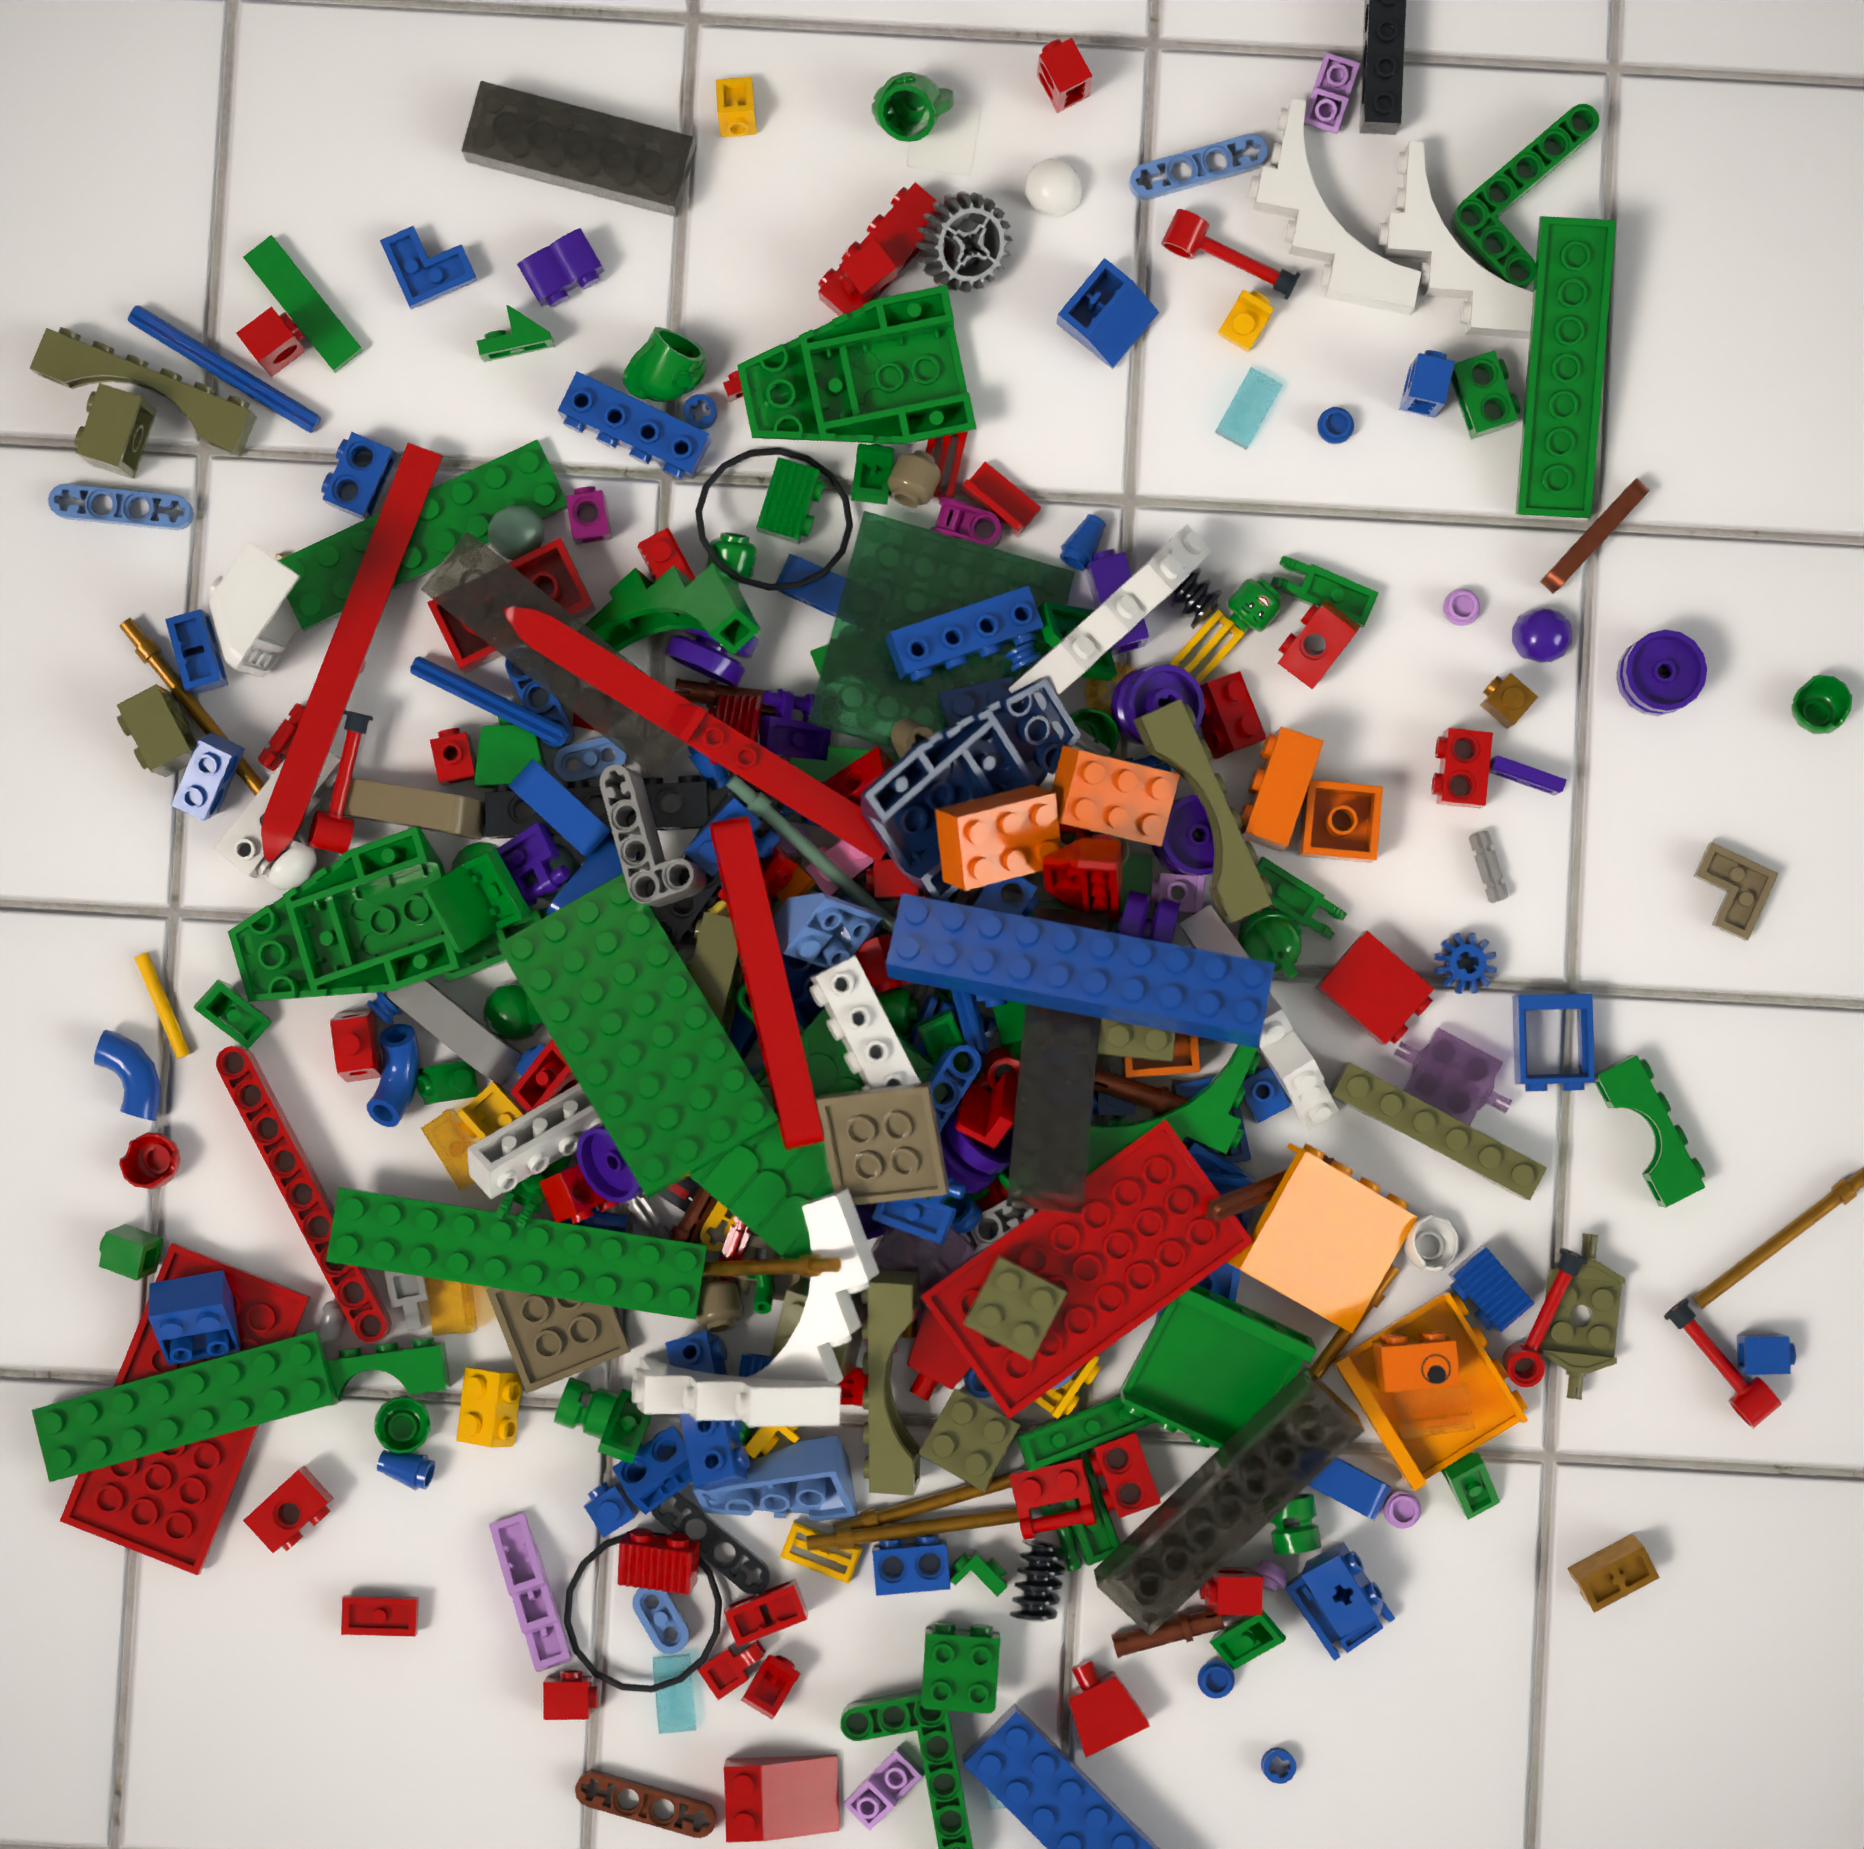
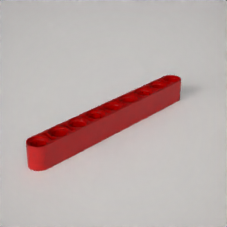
[709,815,824,1151]
[216,1046,392,1343]

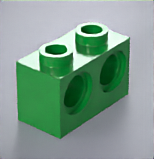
[1451,350,1520,440]

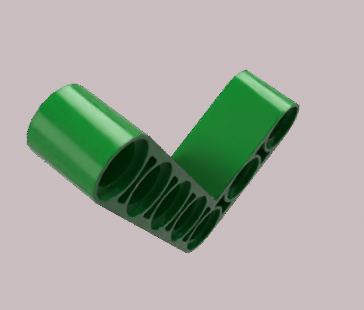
[1451,104,1600,289]
[840,1689,974,1849]

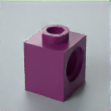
[566,486,612,545]

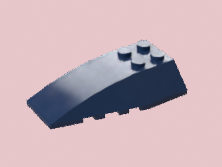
[861,677,1081,901]

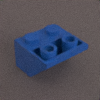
[1056,258,1159,369]
[148,1271,241,1365]

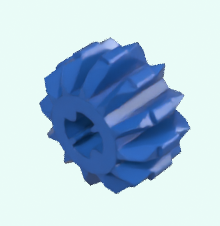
[1434,932,1497,994]

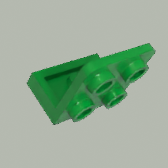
[423,848,531,953]
[921,1622,1000,1714]

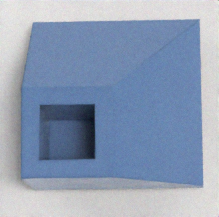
[773,893,882,968]

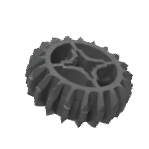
[915,191,1013,292]

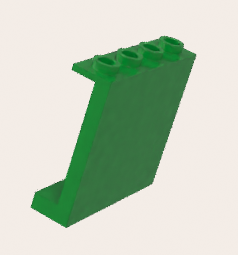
[1119,1284,1317,1465]

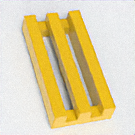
[1169,609,1245,685]
[780,1521,863,1584]

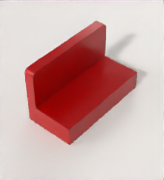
[962,461,1041,538]
[955,1072,1018,1149]

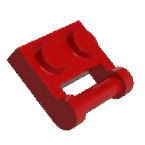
[1009,1457,1097,1540]

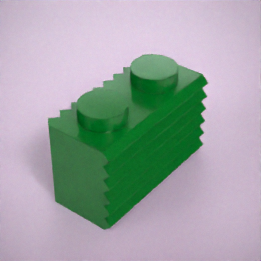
[756,457,825,544]

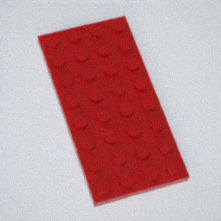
[920,1119,1254,1419]
[60,1243,311,1576]

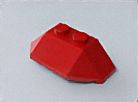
[1042,835,1122,922]

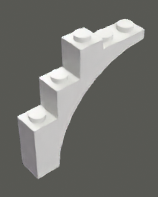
[1248,98,1422,315]
[1378,141,1533,339]
[1008,524,1212,696]
[1180,904,1339,1131]
[746,1188,879,1384]
[632,1358,841,1427]

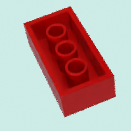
[427,538,597,674]

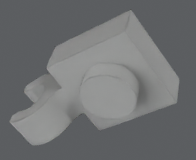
[384,1271,430,1331]

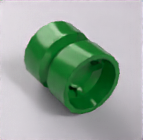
[554,1377,619,1439]
[1266,1494,1322,1555]

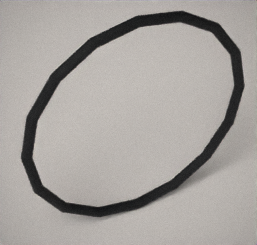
[695,448,853,591]
[564,1532,722,1693]

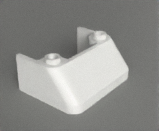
[207,541,301,677]

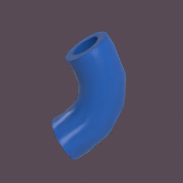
[367,1024,420,1127]
[94,1029,161,1121]

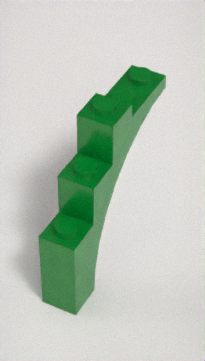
[577,563,761,655]
[1030,1045,1261,1174]

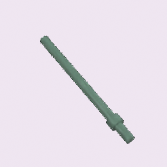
[726,774,896,934]

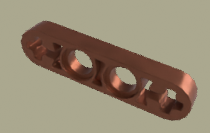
[1540,478,1650,594]
[575,1770,717,1838]

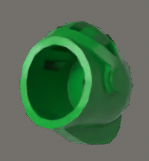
[872,72,954,142]
[622,327,707,402]
[1237,908,1303,980]

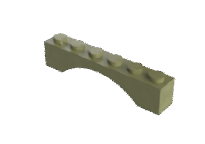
[30,327,257,457]
[1133,699,1272,923]
[1329,1062,1547,1200]
[862,1269,920,1496]

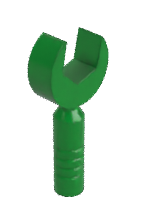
[1039,1505,1082,1571]

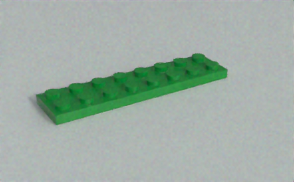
[1515,216,1616,518]
[278,439,568,632]
[32,1331,337,1482]

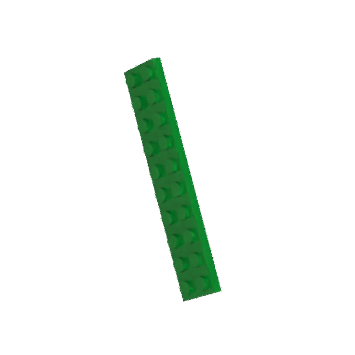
[326,1187,708,1320]

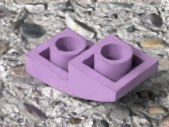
[1304,52,1360,134]
[843,1746,925,1831]

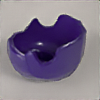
[1512,608,1573,663]

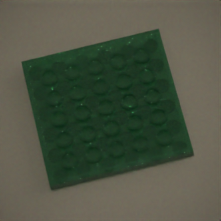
[807,511,1075,748]

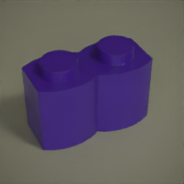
[517,228,605,308]

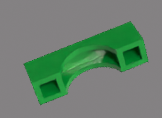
[1595,1055,1706,1208]
[326,1337,451,1406]

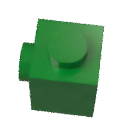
[99,1224,163,1281]

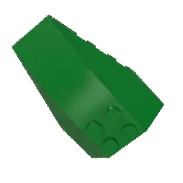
[737,285,977,444]
[228,826,463,1002]

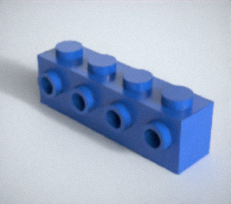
[557,371,711,480]
[885,585,1044,682]
[665,1331,750,1491]

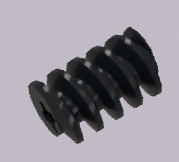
[1168,568,1222,629]
[1009,1540,1068,1622]

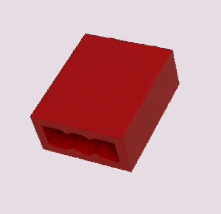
[1315,931,1434,1045]

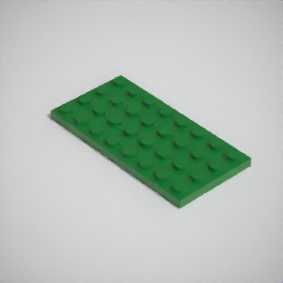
[497,873,779,1199]

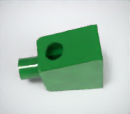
[475,717,547,789]

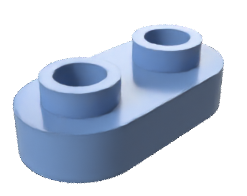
[554,736,627,782]
[632,1587,690,1654]

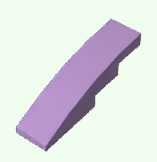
[489,1512,573,1672]

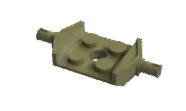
[1540,1233,1625,1400]

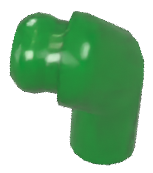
[745,1259,775,1314]

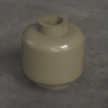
[887,450,941,508]
[696,1276,743,1333]

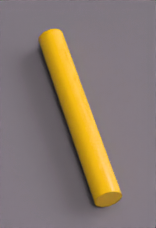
[134,952,191,1059]

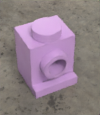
[1150,873,1205,914]

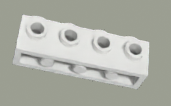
[214,751,341,878]
[809,956,920,1090]
[467,1083,601,1199]

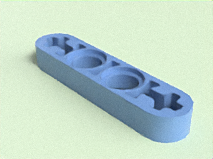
[1129,134,1268,200]
[48,484,194,530]

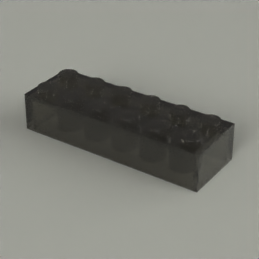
[461,81,696,217]

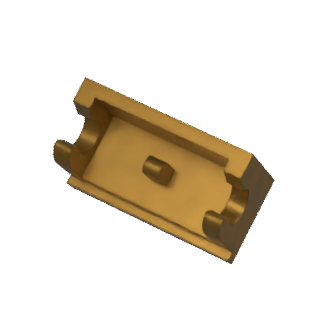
[1567,1534,1660,1613]

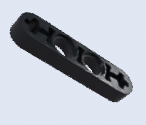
[651,1491,770,1594]

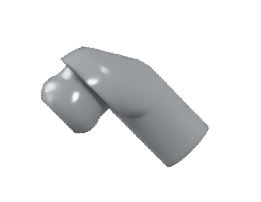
[301,1300,346,1345]

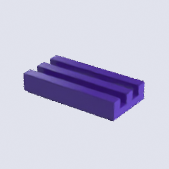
[1489,755,1567,796]

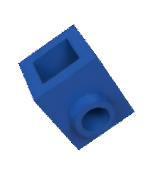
[1241,1064,1291,1123]
[584,1481,639,1538]

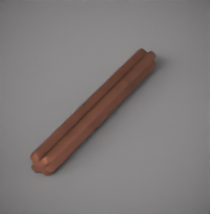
[1205,1155,1335,1222]

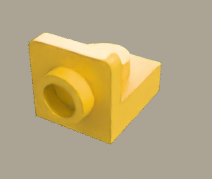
[716,77,757,137]
[1217,290,1274,353]
[744,1426,801,1459]

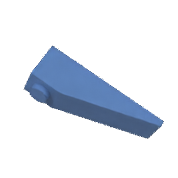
[693,1436,857,1521]

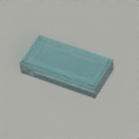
[1215,367,1283,450]
[652,1654,697,1734]

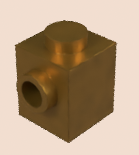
[1480,673,1538,729]

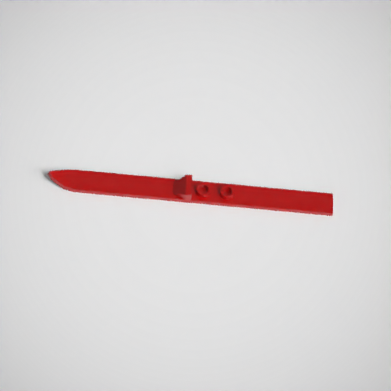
[261,443,443,862]
[503,606,886,862]

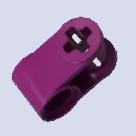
[929,497,1002,550]

